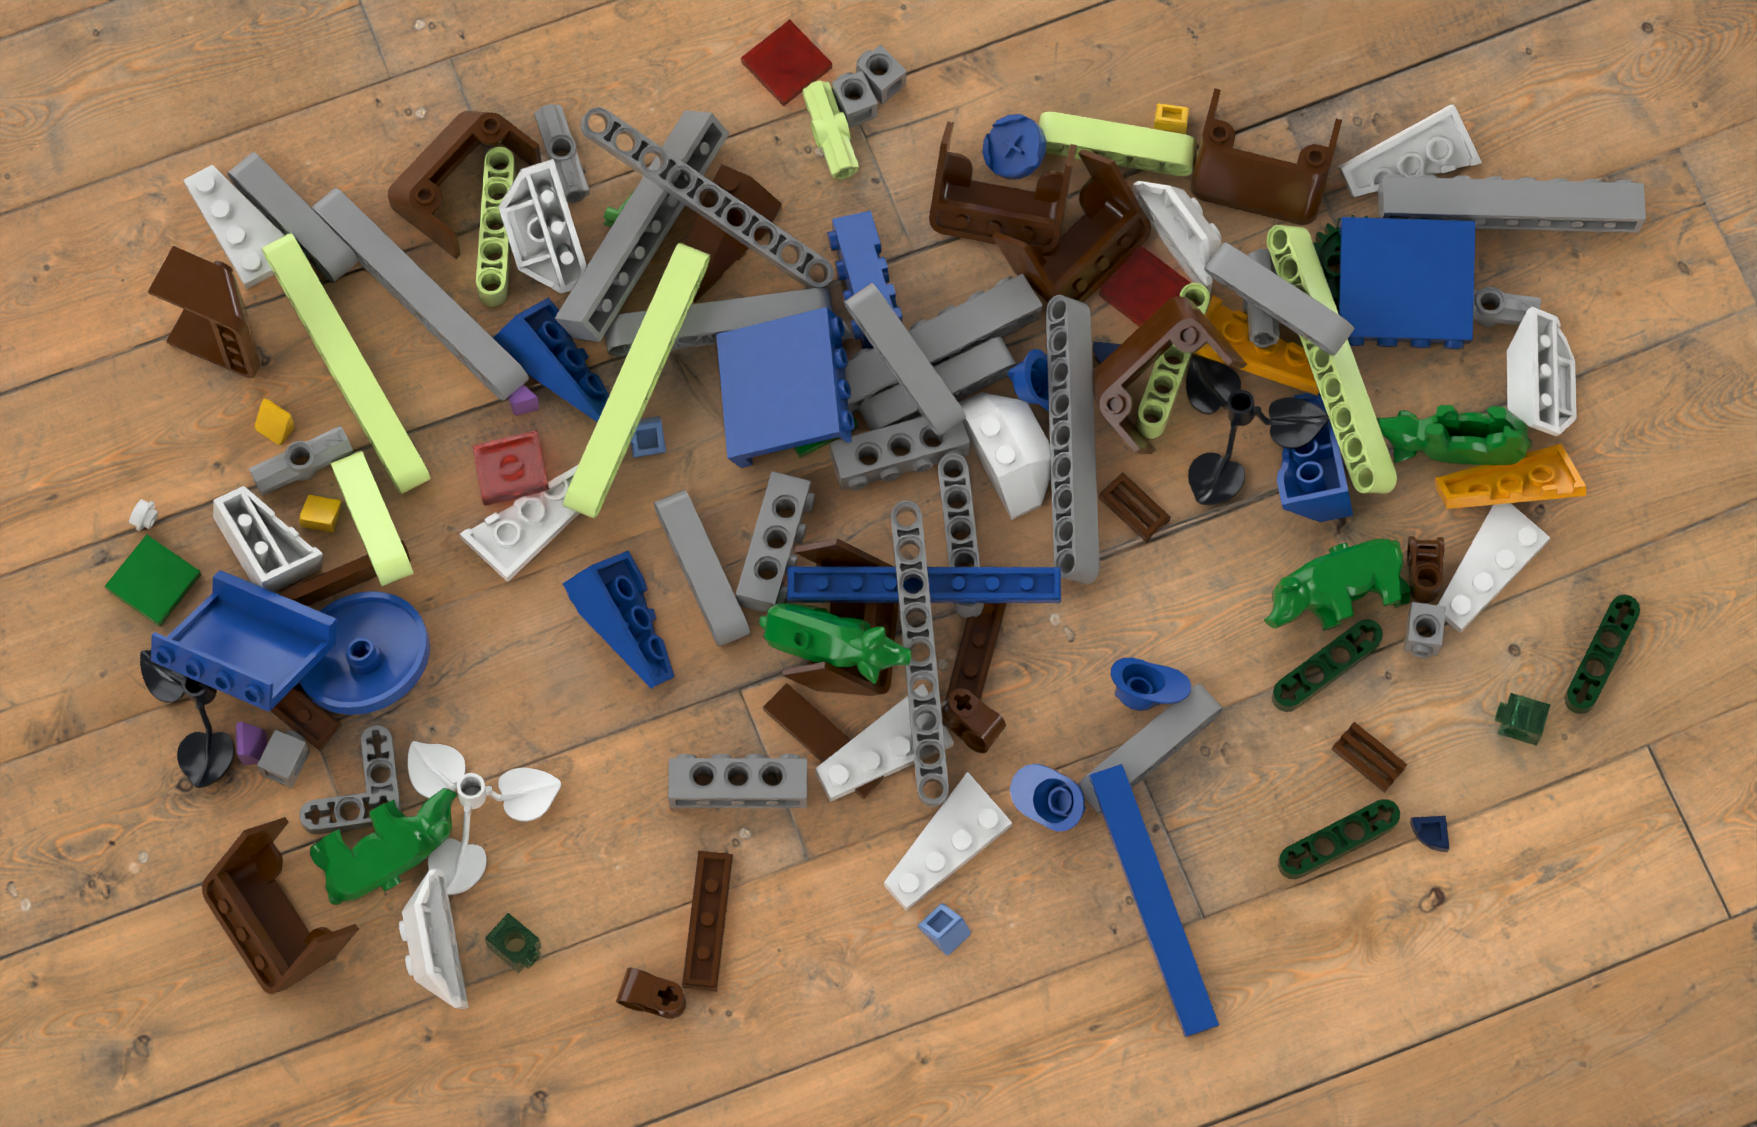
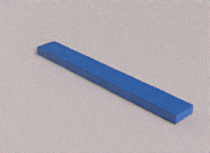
[787,566,1061,603]
[1089,764,1219,1038]

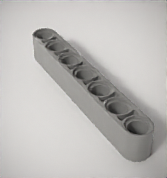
[605,288,833,357]

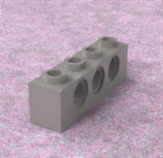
[830,417,970,491]
[736,471,816,613]
[668,754,807,808]

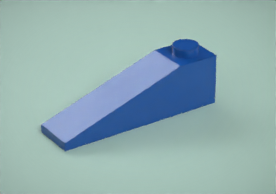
[493,297,609,422]
[1277,392,1353,522]
[562,550,674,688]

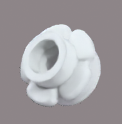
[129,499,159,531]

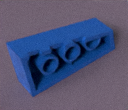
[827,211,903,349]

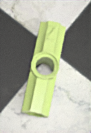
[803,80,859,180]

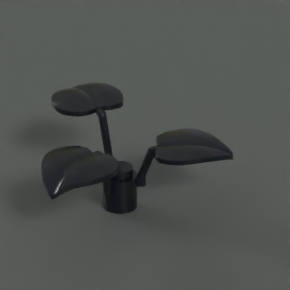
[1186,356,1329,505]
[140,650,235,788]

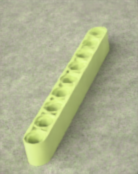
[1267,225,1397,494]
[261,233,431,495]
[563,243,710,519]

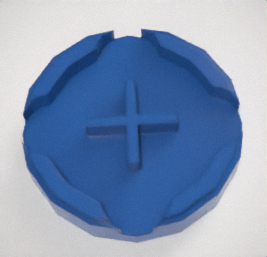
[982,114,1046,180]

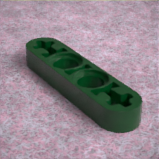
[1564,595,1640,714]
[1272,619,1383,712]
[1278,799,1400,880]

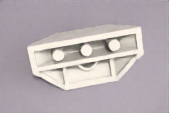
[498,159,587,293]
[1132,181,1222,294]
[1507,307,1577,436]
[958,392,1051,520]
[399,869,469,1009]

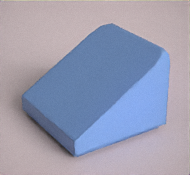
[631,416,666,458]
[918,903,971,956]

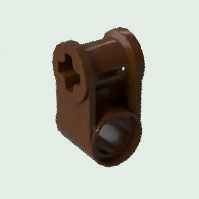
[1407,536,1445,603]
[941,688,1006,753]
[616,968,687,1019]

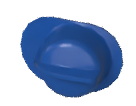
[1007,349,1049,412]
[1110,657,1191,711]
[1010,764,1086,832]

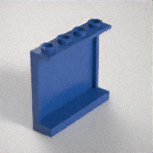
[1339,217,1475,349]
[716,307,854,468]
[151,570,337,712]

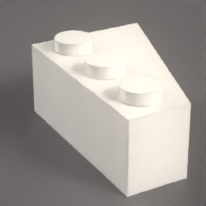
[213,486,323,593]

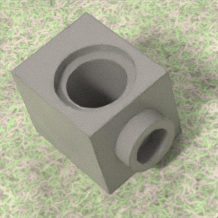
[856,45,907,104]
[832,71,878,128]
[1404,602,1446,658]
[257,729,310,788]

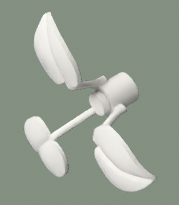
[408,741,561,895]

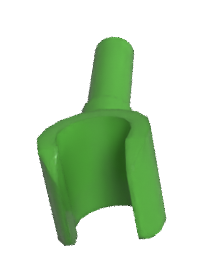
[603,190,635,227]

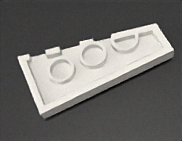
[1338,104,1482,197]
[183,165,285,289]
[459,465,580,582]
[1437,503,1550,633]
[815,684,954,802]
[884,772,1012,911]

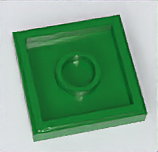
[104,534,201,627]

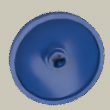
[299,591,430,715]

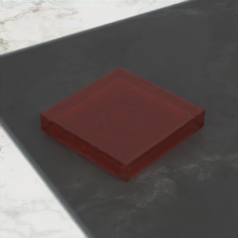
[741,19,832,107]
[1099,245,1191,327]
[472,430,550,506]

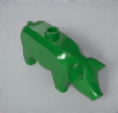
[1376,405,1533,465]
[1264,539,1411,631]
[759,603,911,684]
[310,788,458,905]

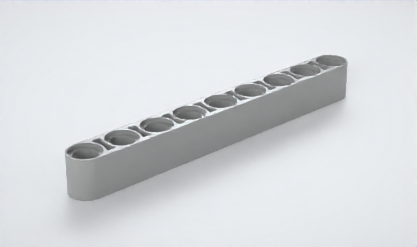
[580,107,834,289]
[311,187,529,401]
[1046,295,1100,584]
[891,500,949,807]

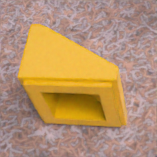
[1153,103,1189,135]
[255,398,295,445]
[299,494,342,533]

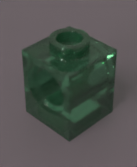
[1494,693,1551,746]
[485,913,542,973]

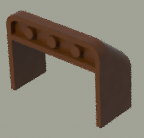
[1191,88,1342,225]
[388,110,542,259]
[929,121,1077,253]
[992,149,1151,303]
[148,246,260,378]
[1093,296,1247,454]
[782,538,898,696]
[202,817,359,994]

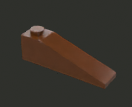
[684,164,782,302]

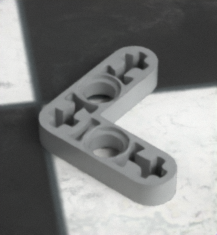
[299,725,401,834]

